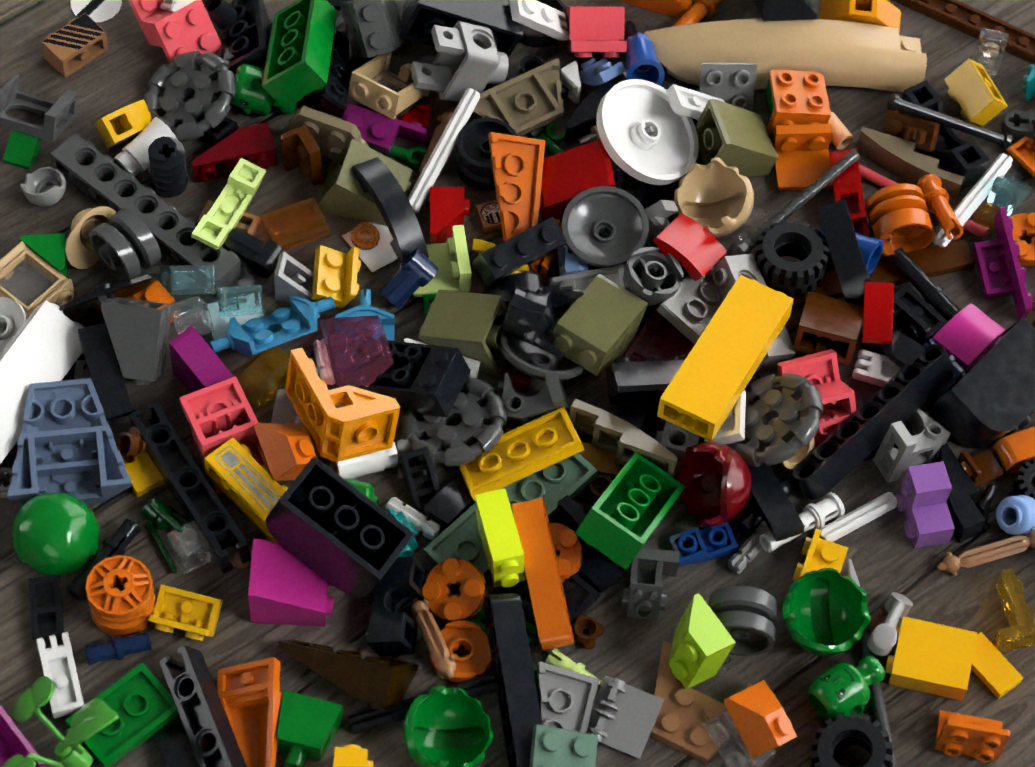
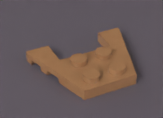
[650,641,753,764]

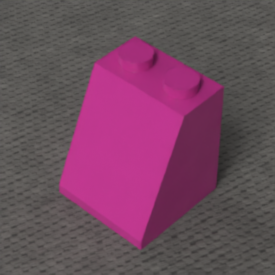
[248,539,335,626]

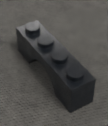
[901,80,990,190]

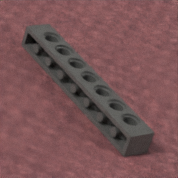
[50,133,241,298]

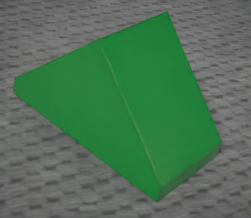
[19,233,68,278]

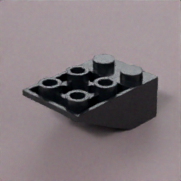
[358,340,471,417]

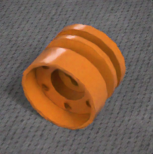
[865,183,935,257]
[86,555,156,638]

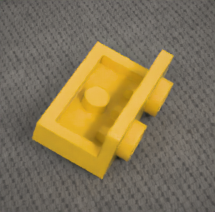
[148,584,223,641]

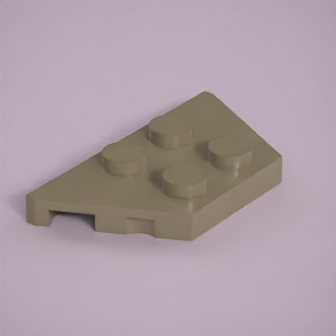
[472,58,564,136]
[276,106,370,161]

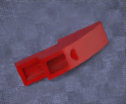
[829,148,870,237]

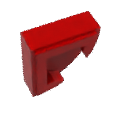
[400,105,432,130]

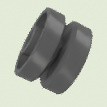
[88,208,162,283]
[708,586,777,656]

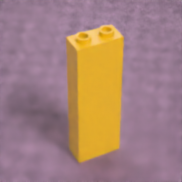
[657,275,794,442]

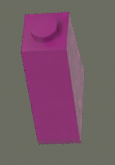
[169,325,242,392]

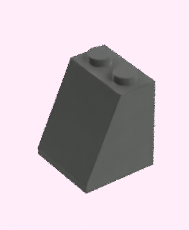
[339,0,406,58]
[101,296,172,385]

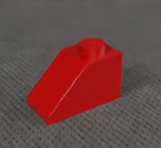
[429,187,470,244]

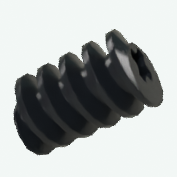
[148,137,188,198]

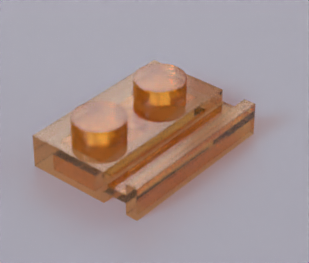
[260,197,330,251]

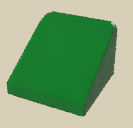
[3,130,41,170]

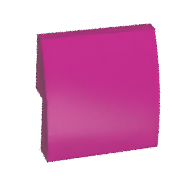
[932,303,1005,369]

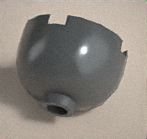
[623,247,684,306]

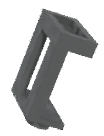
[0,74,78,142]

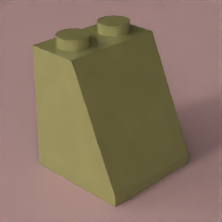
[695,99,778,177]
[314,139,412,226]
[550,274,648,376]
[418,290,508,378]

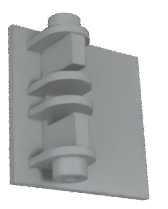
[697,63,757,111]
[586,675,664,759]

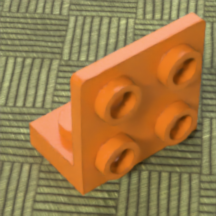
[772,124,833,191]
[934,710,1010,762]

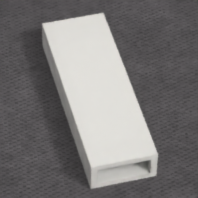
[0,300,85,464]

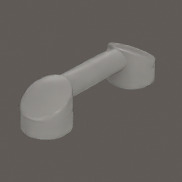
[867,592,913,656]

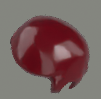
[673,441,752,527]

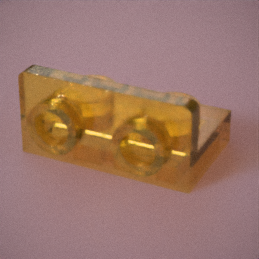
[237,346,290,407]

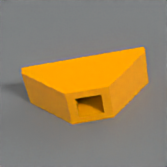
[818,0,901,31]

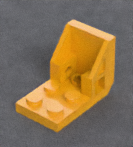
[285,348,400,462]

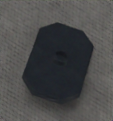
[59,273,159,312]

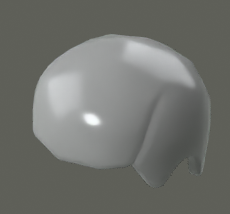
[20,167,66,207]

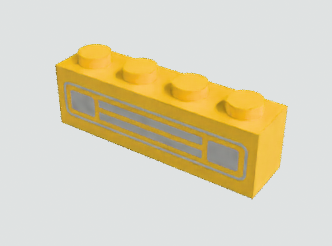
[204,437,288,544]

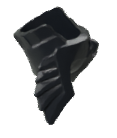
[500,285,584,357]

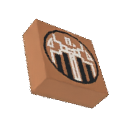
[476,200,502,233]

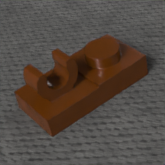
[882,109,940,152]

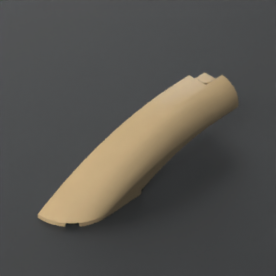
[645,18,927,93]

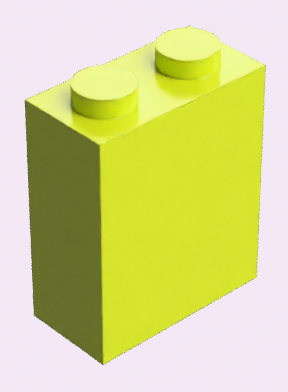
[475,488,525,588]

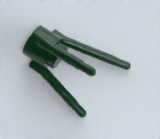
[141,498,197,574]

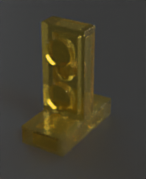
[991,568,1035,653]

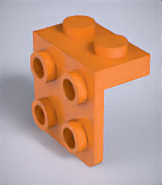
[767,70,831,134]

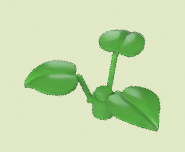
[1,676,120,767]

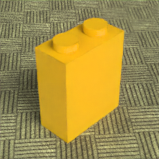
[885,616,978,701]

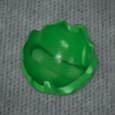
[11,492,99,576]
[781,568,871,656]
[402,685,493,767]

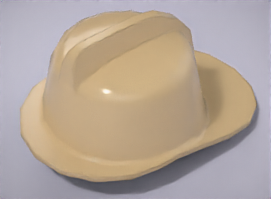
[65,206,116,269]

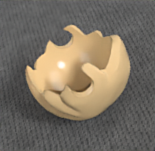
[674,157,754,239]

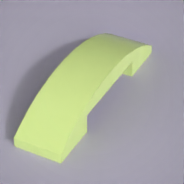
[191,158,267,250]

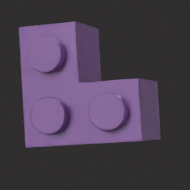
[896,461,955,549]

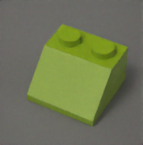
[668,593,736,690]

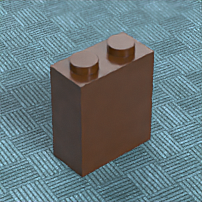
[793,292,863,365]

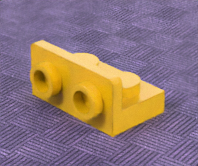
[312,245,361,309]
[792,529,849,580]

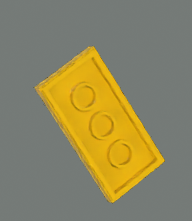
[459,406,585,501]

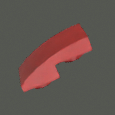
[862,282,894,344]

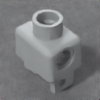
[410,21,509,102]

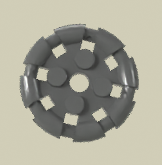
[143,51,236,142]
[726,373,823,467]
[400,377,507,467]

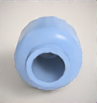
[996,495,1035,535]

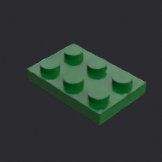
[65,662,179,767]

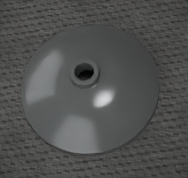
[562,186,649,267]
[500,329,584,381]

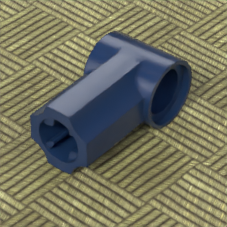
[380,249,439,309]

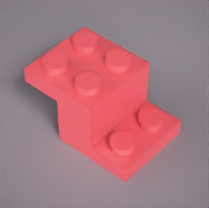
[128,0,223,71]
[566,6,627,58]
[777,349,857,450]
[179,376,269,494]

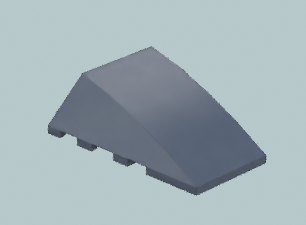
[7,378,132,504]

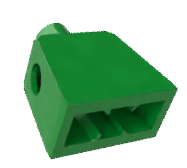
[277,690,343,767]

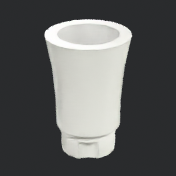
[113,117,178,176]
[329,442,398,480]

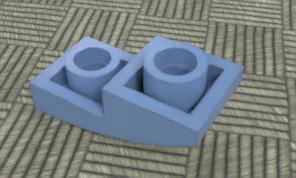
[579,57,626,85]

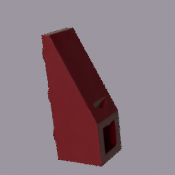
[191,122,277,183]

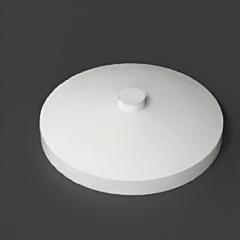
[596,79,699,185]

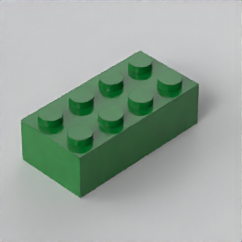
[262,0,337,108]
[575,452,686,570]

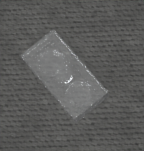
[972,28,1009,76]

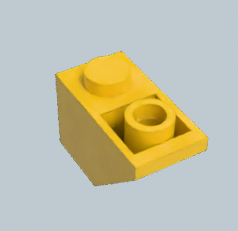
[94,99,151,149]

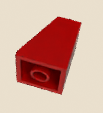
[539,139,615,222]

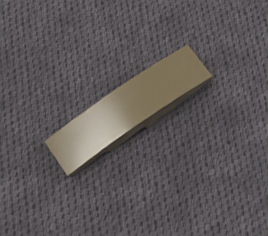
[856,127,964,201]
[569,398,678,477]

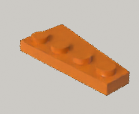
[488,132,545,242]

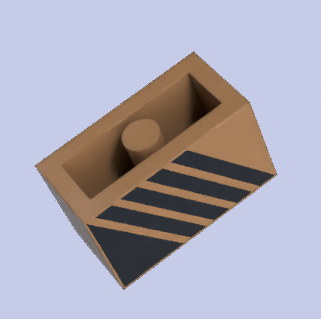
[41,13,109,78]

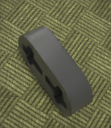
[1001,110,1035,140]

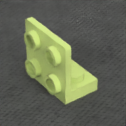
[413,225,472,297]

